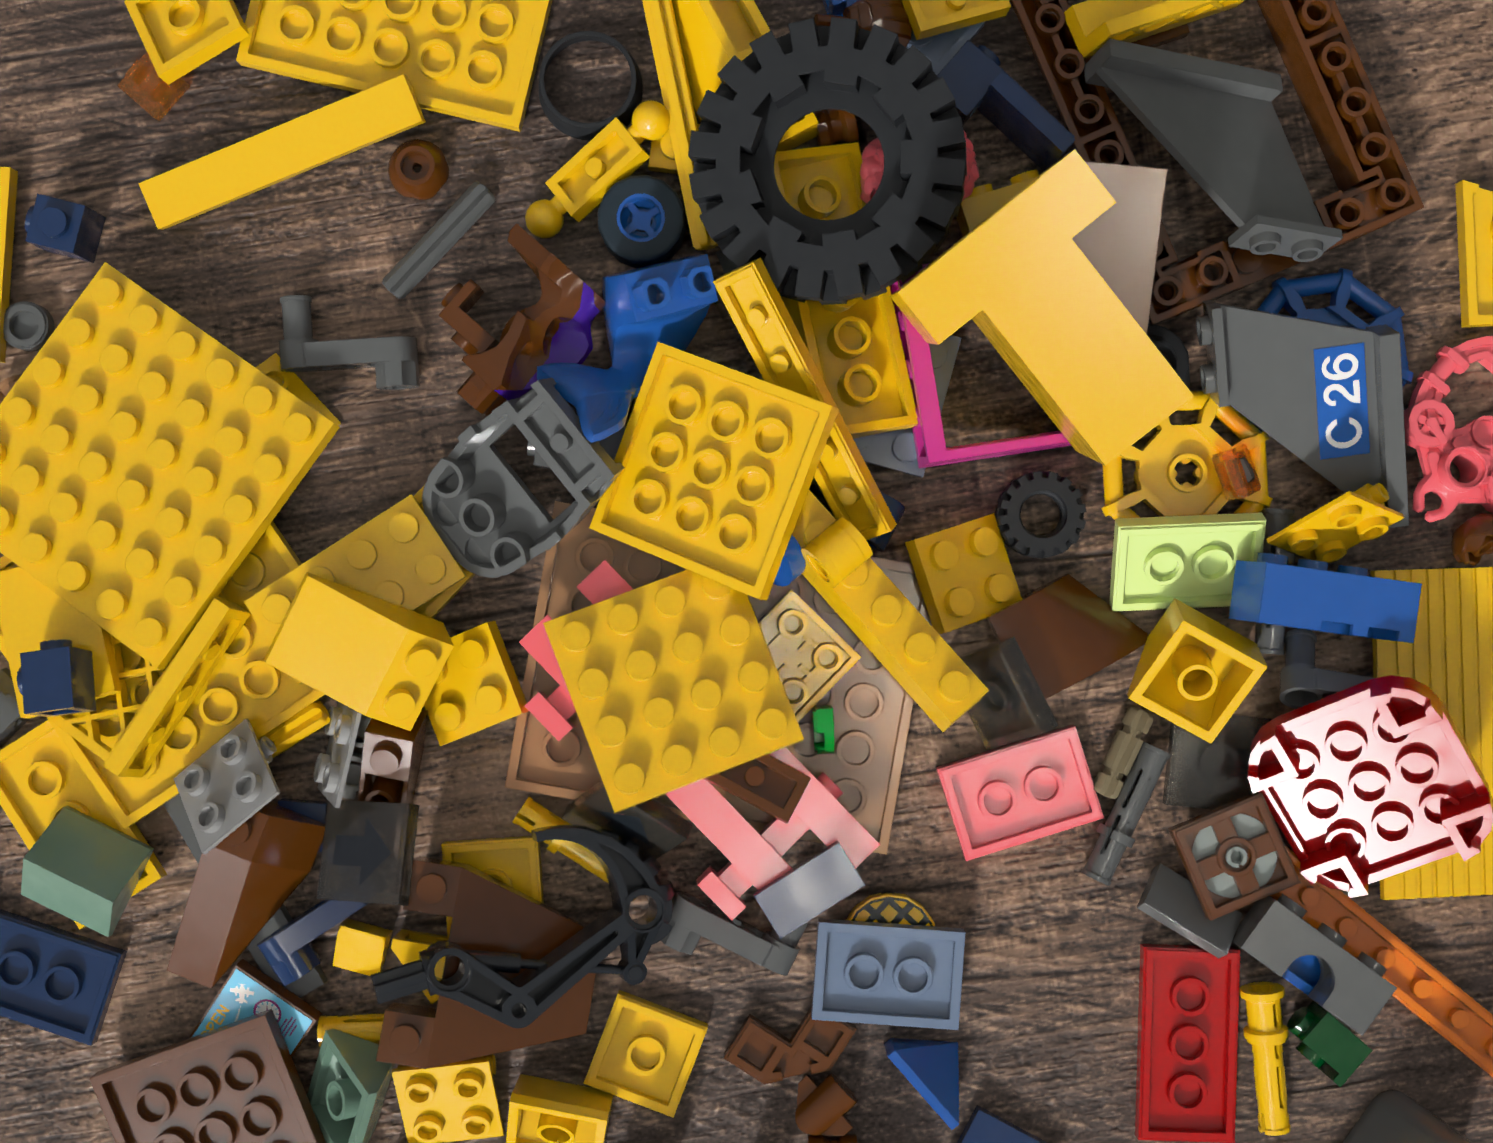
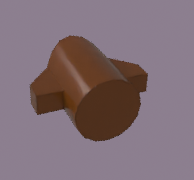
[795,1073,858,1136]

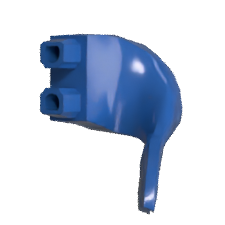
[537,254,718,443]

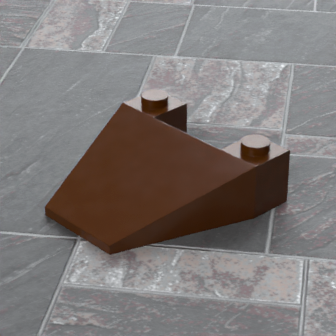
[376,856,596,1069]

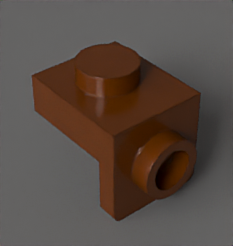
[439,279,499,355]

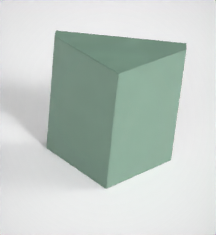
[21,806,154,937]
[307,1029,395,1143]

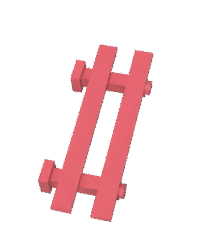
[519,560,880,921]

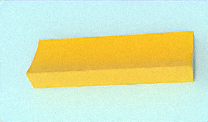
[774,142,918,439]

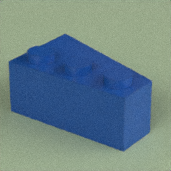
[1228,553,1422,643]

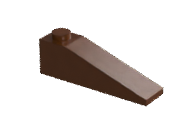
[167,802,330,988]

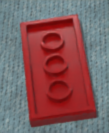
[1135,944,1240,1143]

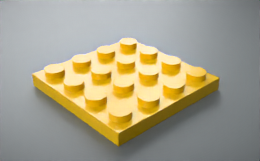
[589,342,839,601]
[543,570,804,814]

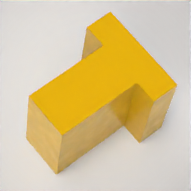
[890,149,1194,466]

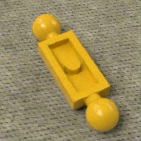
[525,100,670,238]

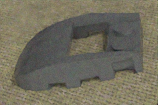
[422,378,625,578]

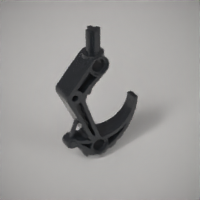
[371,825,675,1028]

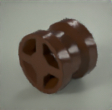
[813,109,859,147]

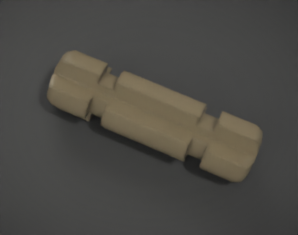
[1093,706,1154,799]

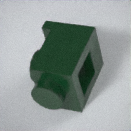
[1287,1001,1373,1087]

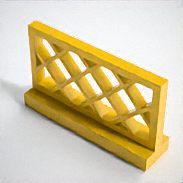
[46,595,251,778]

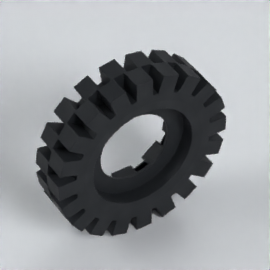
[688,17,967,305]

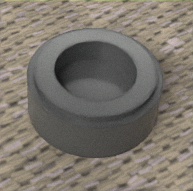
[3,301,55,351]

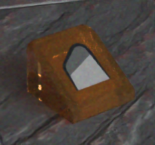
[1211,444,1261,501]

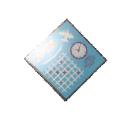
[189,958,322,1058]

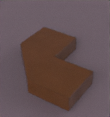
[724,1006,857,1084]

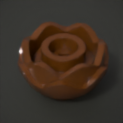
[388,139,449,200]
[1451,513,1493,566]

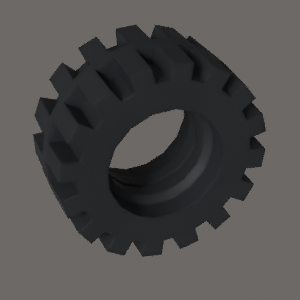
[995,471,1087,558]

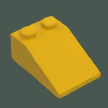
[264,572,454,731]

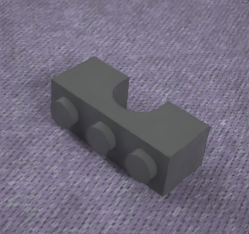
[1232,894,1397,1036]

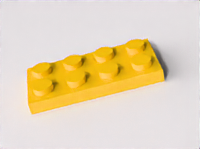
[243,494,467,684]
[0,720,167,930]

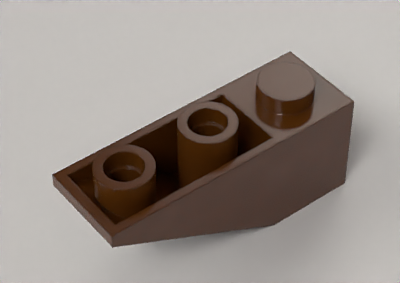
[354,710,428,860]

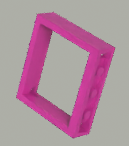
[890,263,1072,468]

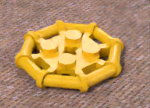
[1101,390,1273,520]

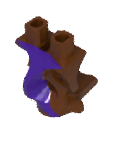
[456,223,605,416]

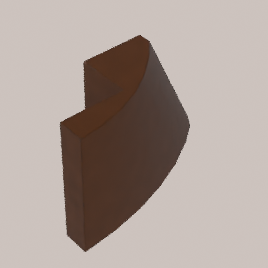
[986,574,1149,706]

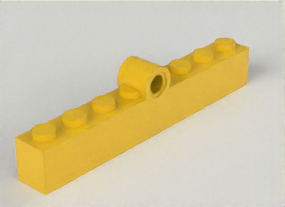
[792,490,989,732]

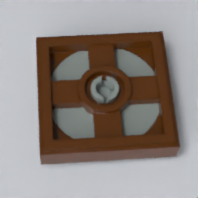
[1168,792,1301,921]

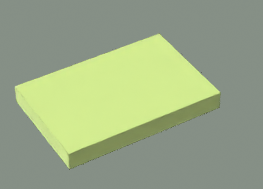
[1109,512,1267,611]

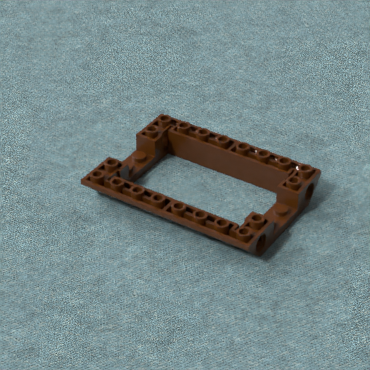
[1010,0,1424,326]

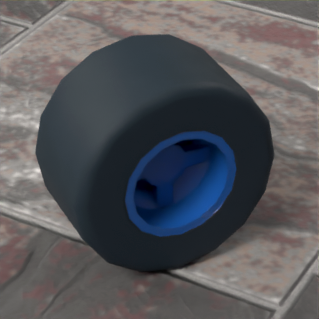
[598,175,686,268]

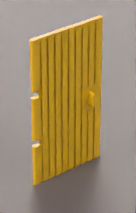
[1370,567,1493,900]

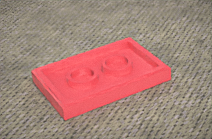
[936,725,1104,861]

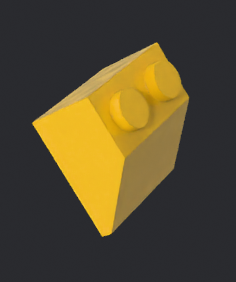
[1127,598,1268,744]

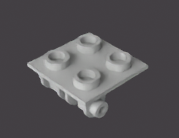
[313,702,372,809]
[174,719,280,855]

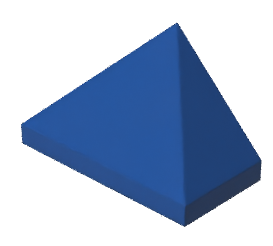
[884,1038,959,1130]

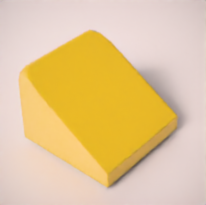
[333,918,393,976]

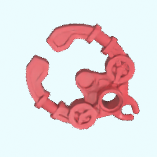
[1404,336,1493,523]

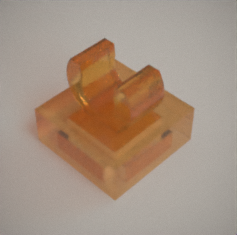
[117,52,190,122]

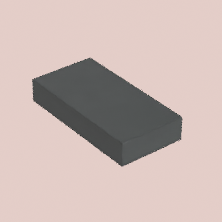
[1137,864,1243,958]

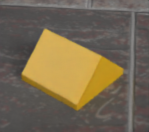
[506,1074,614,1143]

